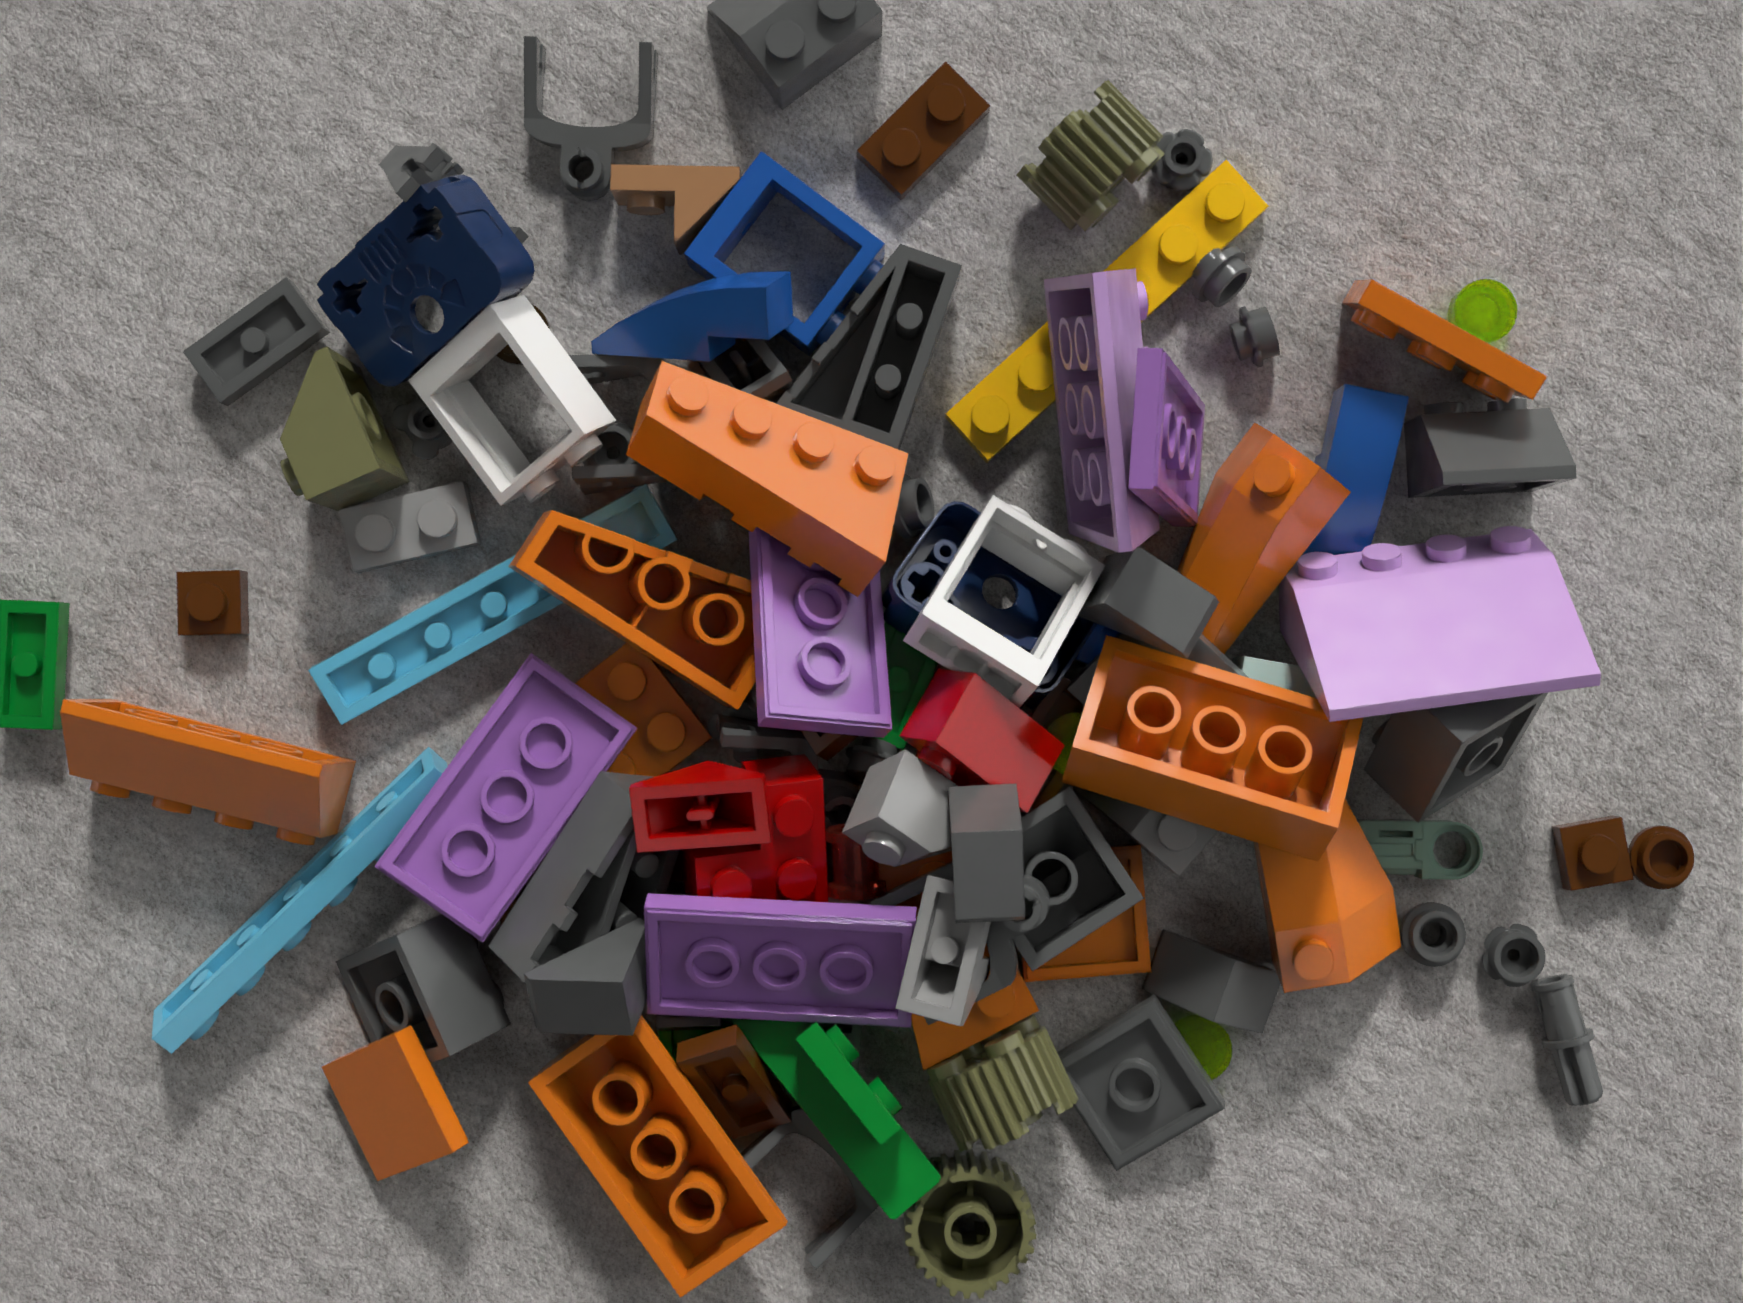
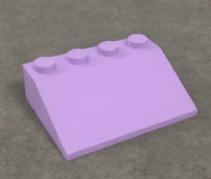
[1044,268,1160,553]
[1279,526,1601,722]

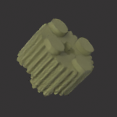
[1016,80,1165,232]
[927,1014,1079,1152]
[903,1149,1037,1299]

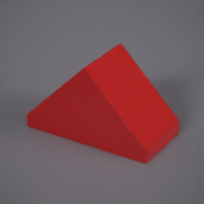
[629,760,772,853]

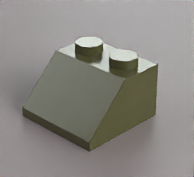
[280,346,410,511]

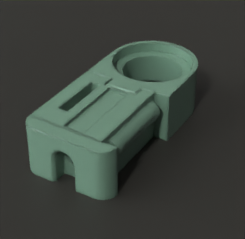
[1357,819,1483,880]

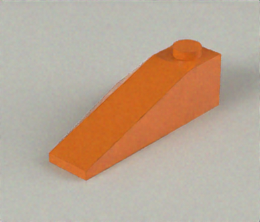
[1177,423,1351,654]
[1254,799,1401,993]

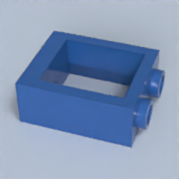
[684,151,885,357]

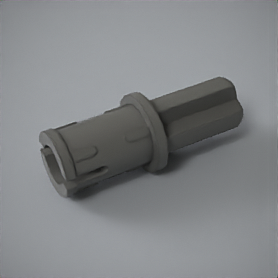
[1531,974,1603,1106]

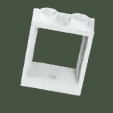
[408,295,616,506]
[903,495,1105,708]

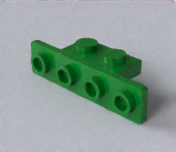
[730,1018,941,1219]

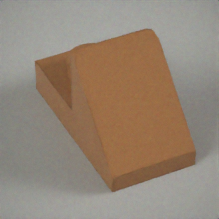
[610,164,742,255]

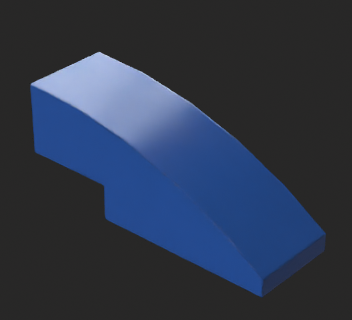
[591,271,793,362]
[1301,384,1409,556]

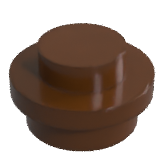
[1628,825,1694,890]

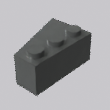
[776,244,962,450]
[488,771,680,983]

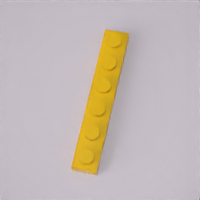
[945,160,1269,463]

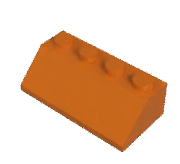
[1061,635,1363,861]
[60,699,356,845]
[528,1014,788,1298]

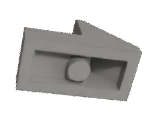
[895,875,991,1026]

